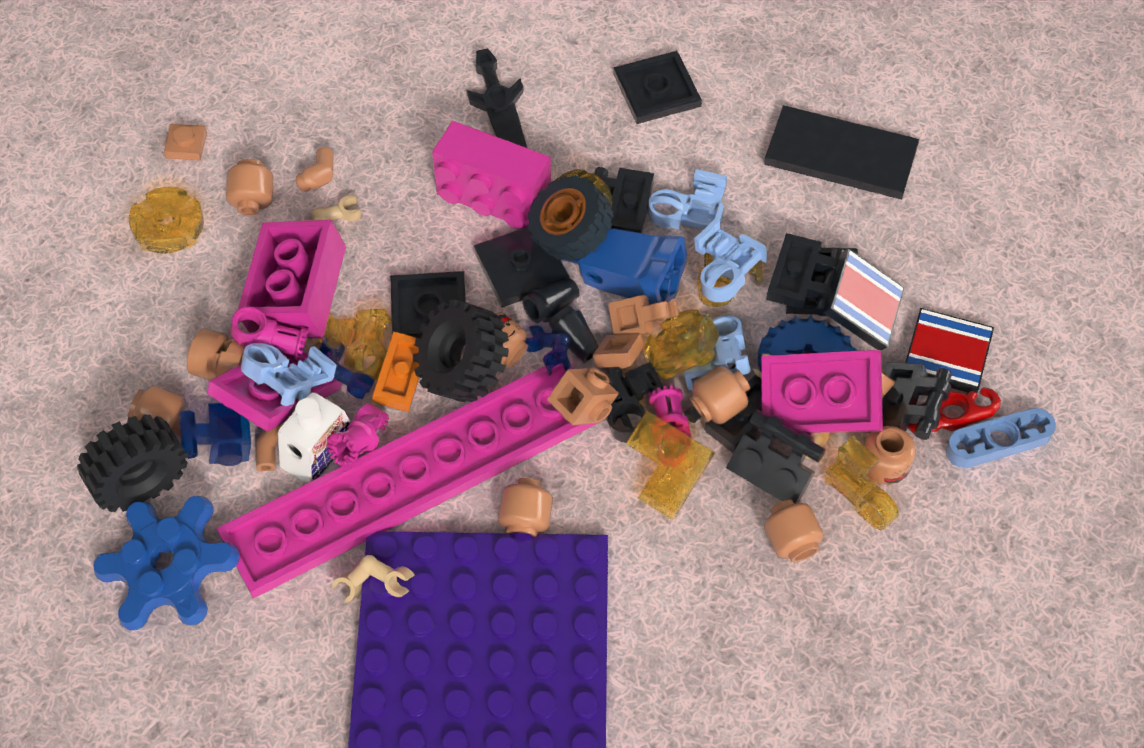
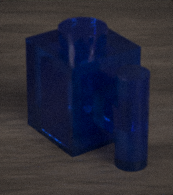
[179,403,251,466]

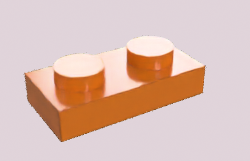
[372,332,420,413]

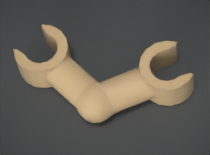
[311,195,361,221]
[332,555,414,603]

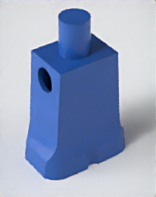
[563,229,687,305]

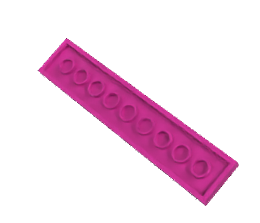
[216,356,604,599]

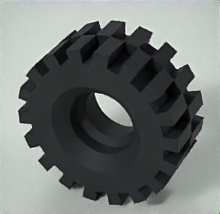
[413,300,509,403]
[77,415,188,512]

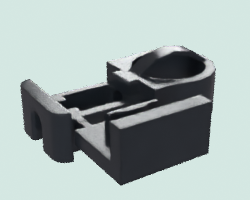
[606,362,664,443]

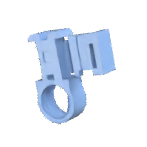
[648,169,727,230]
[694,218,767,302]
[680,315,751,390]
[241,343,337,406]

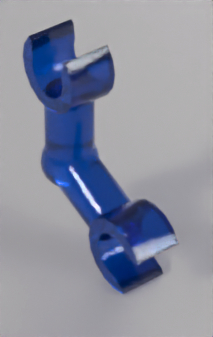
[525,325,571,376]
[318,337,374,399]

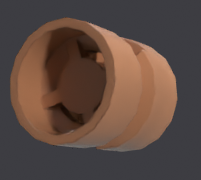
[187,328,245,381]

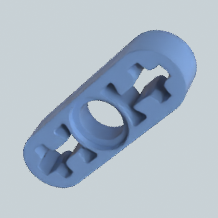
[946,408,1056,468]

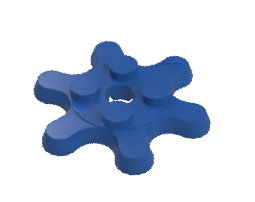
[93,496,240,631]

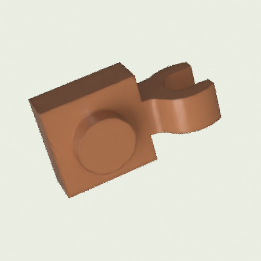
[608,295,679,335]

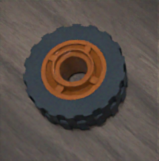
[527,175,613,262]

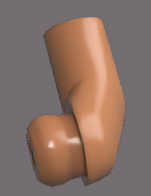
[296,147,334,192]
[256,421,286,472]

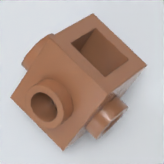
[547,368,619,425]

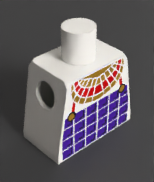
[278,392,351,484]

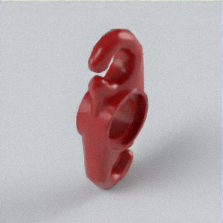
[908,387,1001,434]

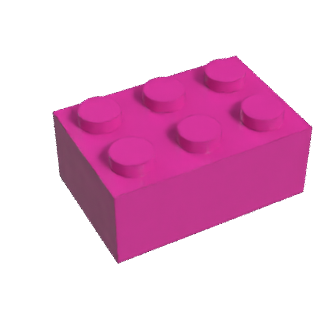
[432,120,551,229]
[238,220,346,338]

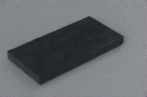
[764,105,920,200]

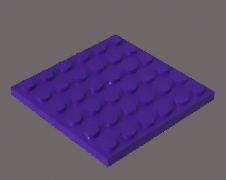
[348,531,608,748]

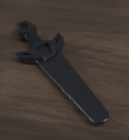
[466,48,527,148]

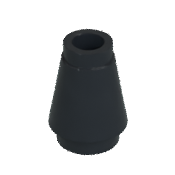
[523,278,580,323]
[549,306,599,363]

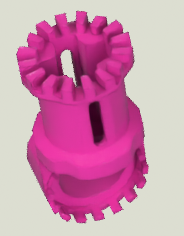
[231,307,309,361]
[648,385,693,468]
[326,403,389,466]

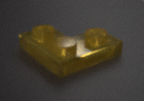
[626,411,715,520]

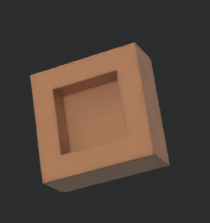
[164,124,207,161]
[593,333,644,369]

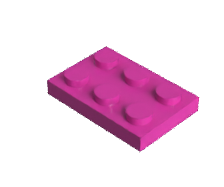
[761,350,883,434]
[207,352,344,432]

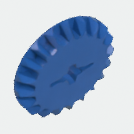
[757,315,856,372]

